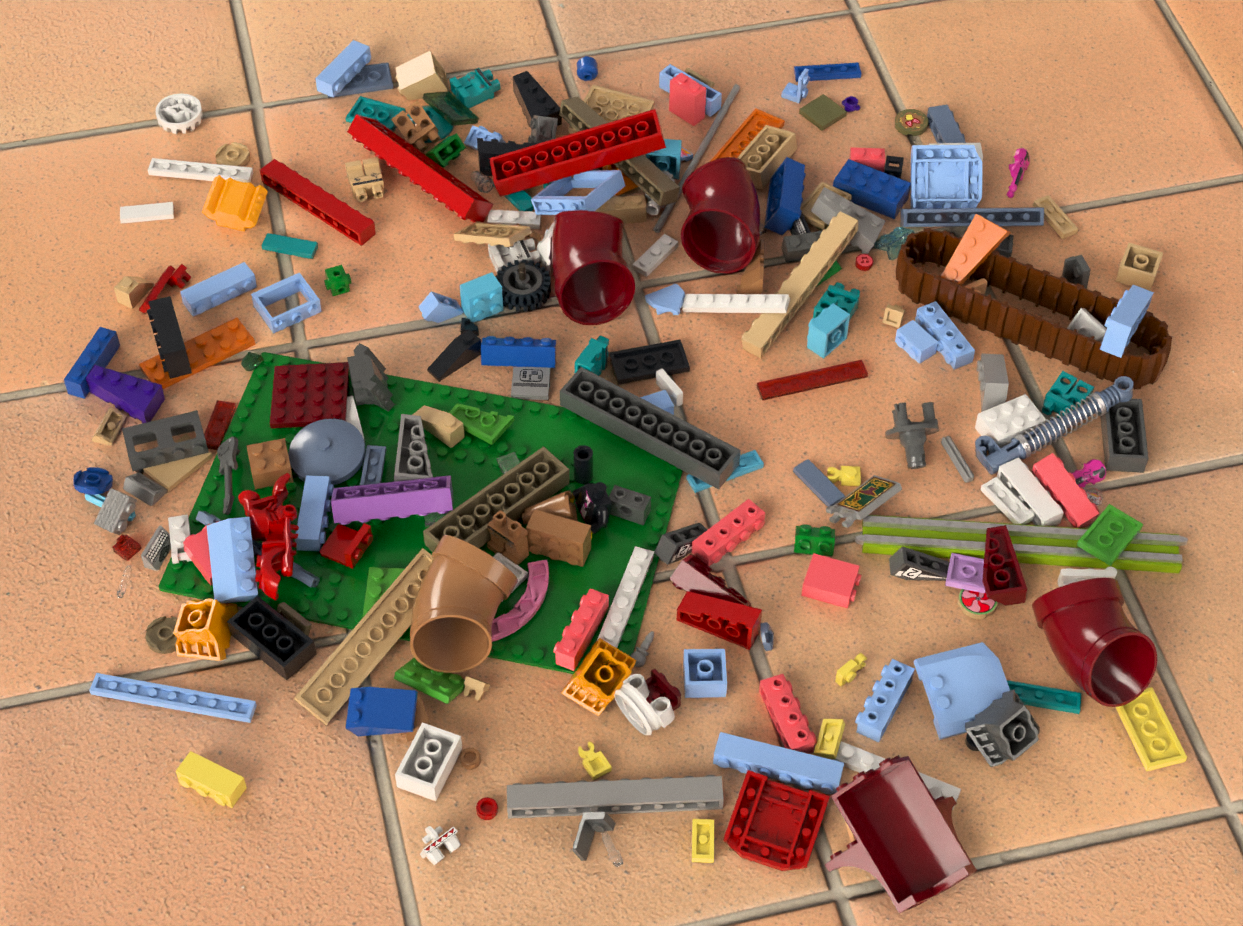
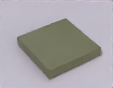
[799,94,847,131]

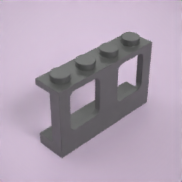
[122,410,209,471]

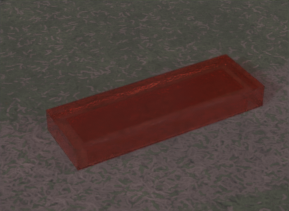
[204,400,236,450]

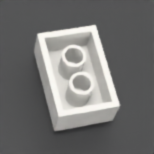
[975,394,1045,448]
[395,722,462,801]

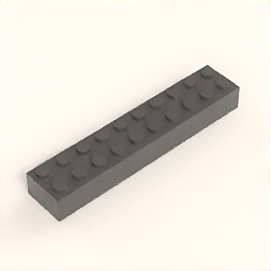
[560,367,741,489]

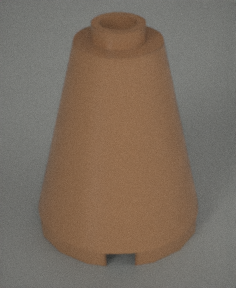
[522,491,578,525]

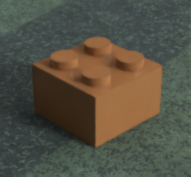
[247,438,294,489]

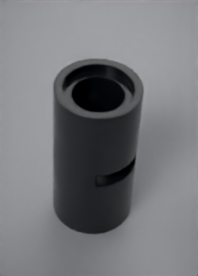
[573,445,593,484]

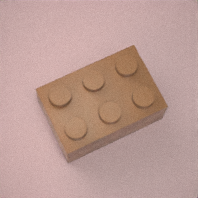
[526,509,591,567]

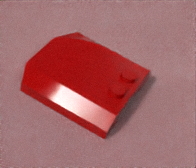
[724,770,830,871]

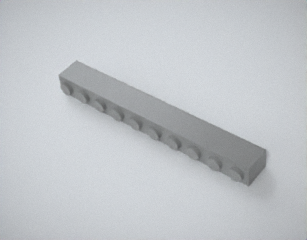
[507,775,724,819]

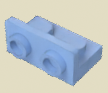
[464,126,506,150]

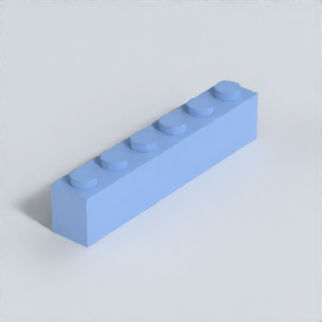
[713,732,844,794]

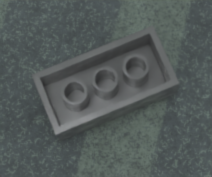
[1100,399,1149,473]

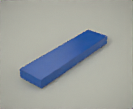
[794,63,861,82]

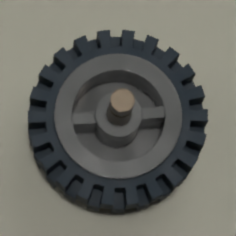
[495,259,551,312]

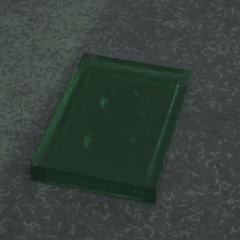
[422,91,479,126]

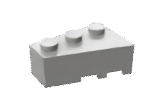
[977,353,1009,412]

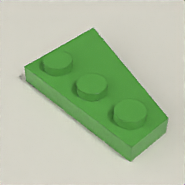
[449,403,515,445]
[362,567,405,618]

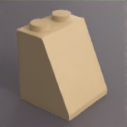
[395,51,451,100]

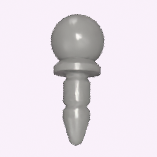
[630,631,654,667]

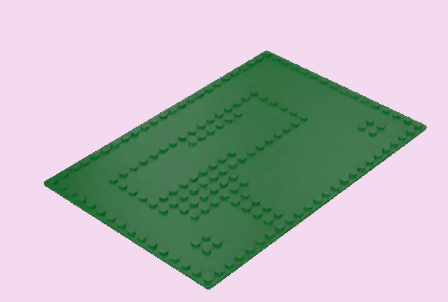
[159,352,683,674]

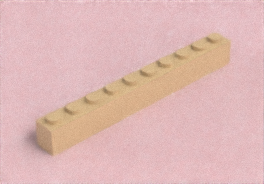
[741,211,858,359]

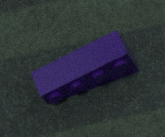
[86,365,165,424]

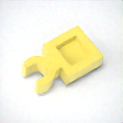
[827,466,861,486]
[835,653,867,687]
[578,741,612,780]

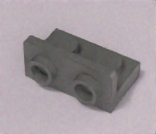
[528,115,558,144]
[1062,255,1091,289]

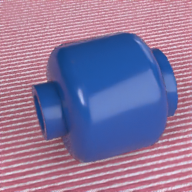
[577,56,598,81]

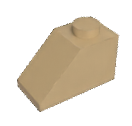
[114,276,154,309]

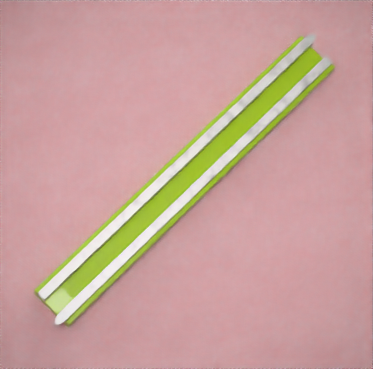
[855,515,1188,573]

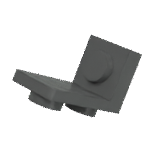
[572,812,616,861]

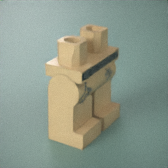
[345,157,385,202]

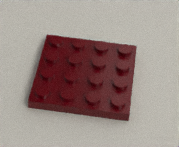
[270,362,350,429]

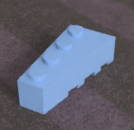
[1100,285,1154,358]

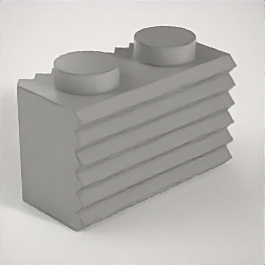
[93,488,137,535]

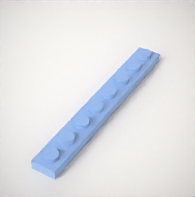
[89,673,257,723]

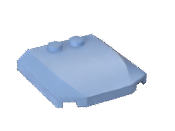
[911,145,982,209]
[913,642,1010,740]

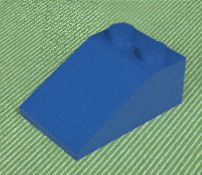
[346,687,418,737]

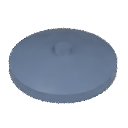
[288,419,366,485]

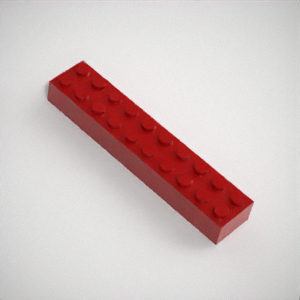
[489,109,666,197]
[347,114,494,222]

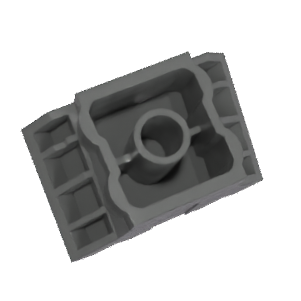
[347,343,395,411]
[965,690,1040,767]

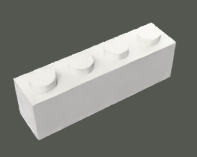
[997,457,1064,526]

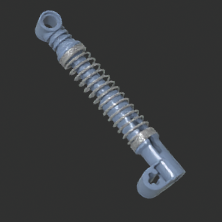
[975,376,1133,475]

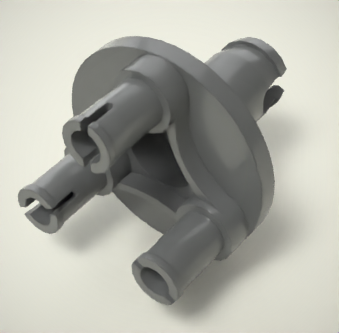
[885,402,939,469]

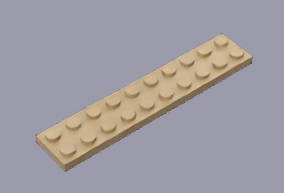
[294,549,434,725]

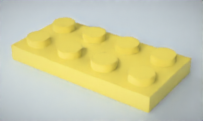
[1116,687,1187,771]

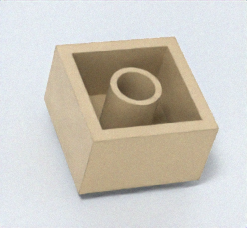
[1116,243,1163,291]

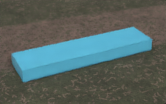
[686,450,764,493]

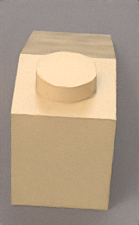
[413,405,464,448]

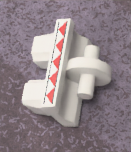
[420,826,461,865]

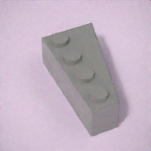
[811,187,886,254]
[394,414,433,482]

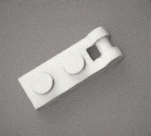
[168,515,192,564]
[1058,567,1117,587]

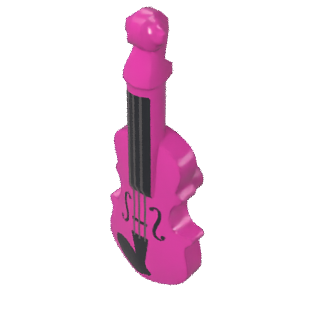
[1007,148,1030,198]
[1071,459,1106,487]

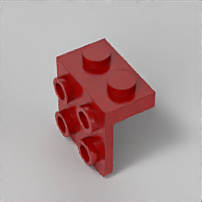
[320,523,373,569]

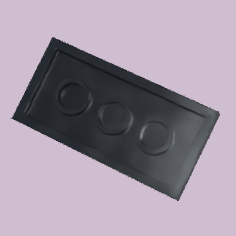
[609,340,690,385]

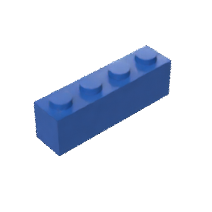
[64,327,120,399]
[481,336,556,368]

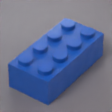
[764,157,806,235]
[833,159,911,219]

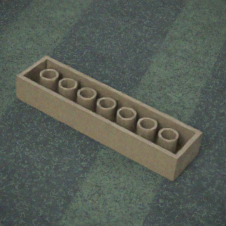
[423,446,569,552]

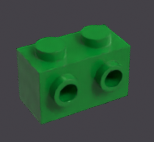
[425,134,466,168]

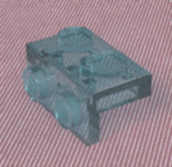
[874,226,915,260]

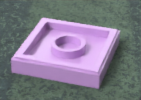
[945,553,985,593]

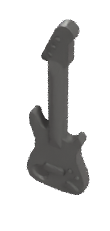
[217,437,240,515]

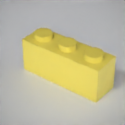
[176,751,247,808]

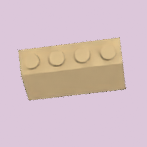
[737,125,797,189]
[595,195,646,224]

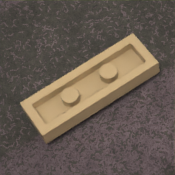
[1033,195,1078,239]

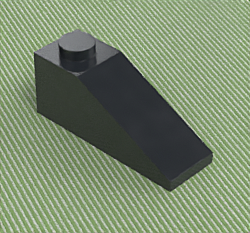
[427,329,481,382]

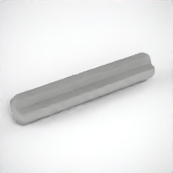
[941,436,974,483]

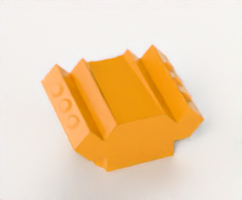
[202,175,268,232]
[173,598,238,661]
[561,638,637,716]

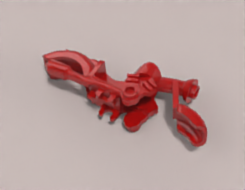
[238,473,299,601]

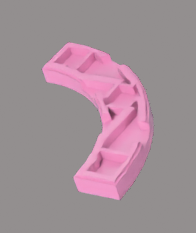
[492,560,549,642]

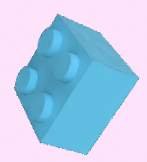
[646,139,682,179]
[460,272,503,323]
[807,303,850,359]

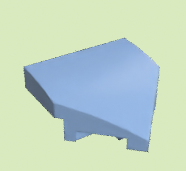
[645,284,685,315]

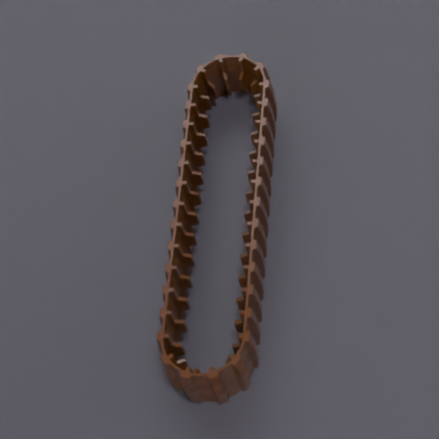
[896,228,1172,390]

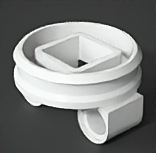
[614,674,675,735]

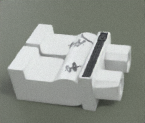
[488,238,541,273]

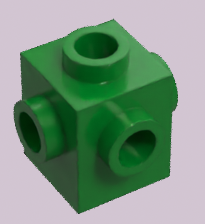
[324,265,352,296]

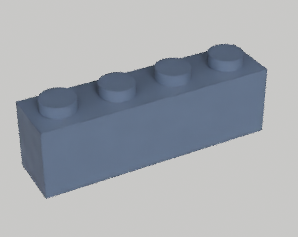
[927,105,966,143]

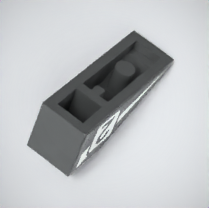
[654,523,708,565]
[889,546,950,581]

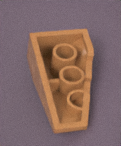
[737,239,765,294]

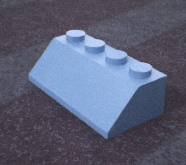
[207,517,258,604]

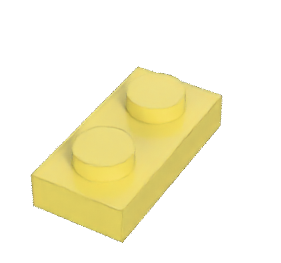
[814,719,845,759]
[692,819,714,863]

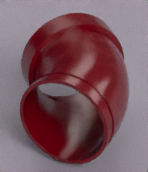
[681,157,760,274]
[552,210,635,325]
[1032,578,1157,707]

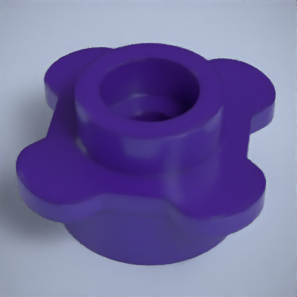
[842,96,860,112]

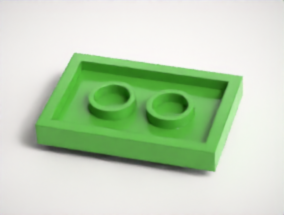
[1077,504,1143,566]
[394,657,465,704]

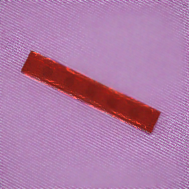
[757,360,868,401]

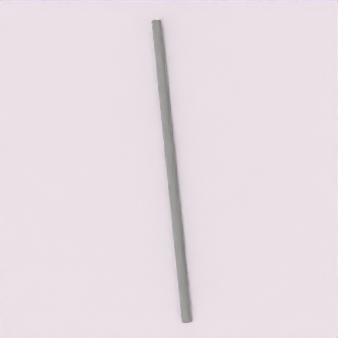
[653,84,740,233]

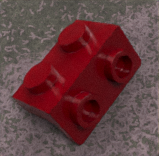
[645,668,681,711]

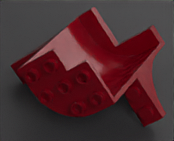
[825,755,977,914]

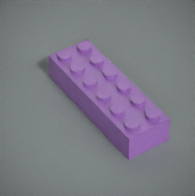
[331,475,454,525]

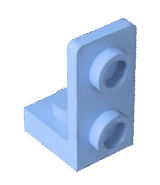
[781,68,810,103]

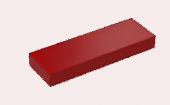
[139,265,175,314]

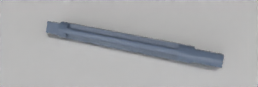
[196,511,320,587]

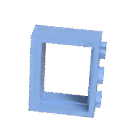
[251,272,322,333]

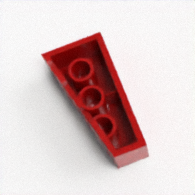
[676,591,762,650]

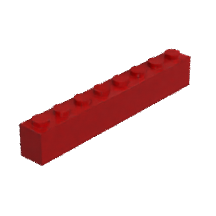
[260,159,376,246]

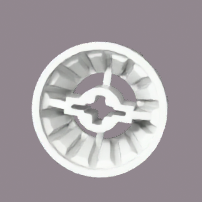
[156,93,203,134]

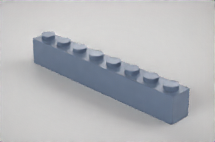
[900,207,1044,227]

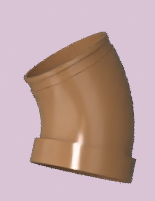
[410,535,518,673]

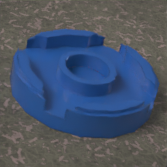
[73,467,113,495]

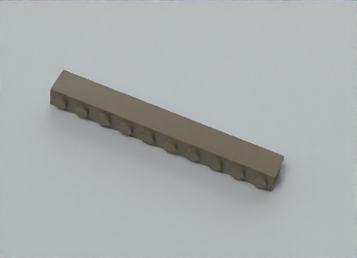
[559,96,680,206]

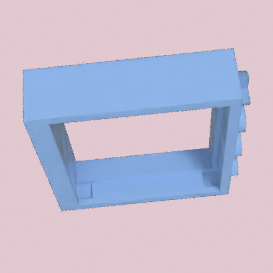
[531,170,626,215]

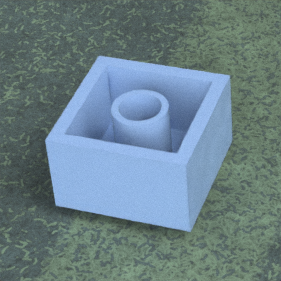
[683,649,727,698]

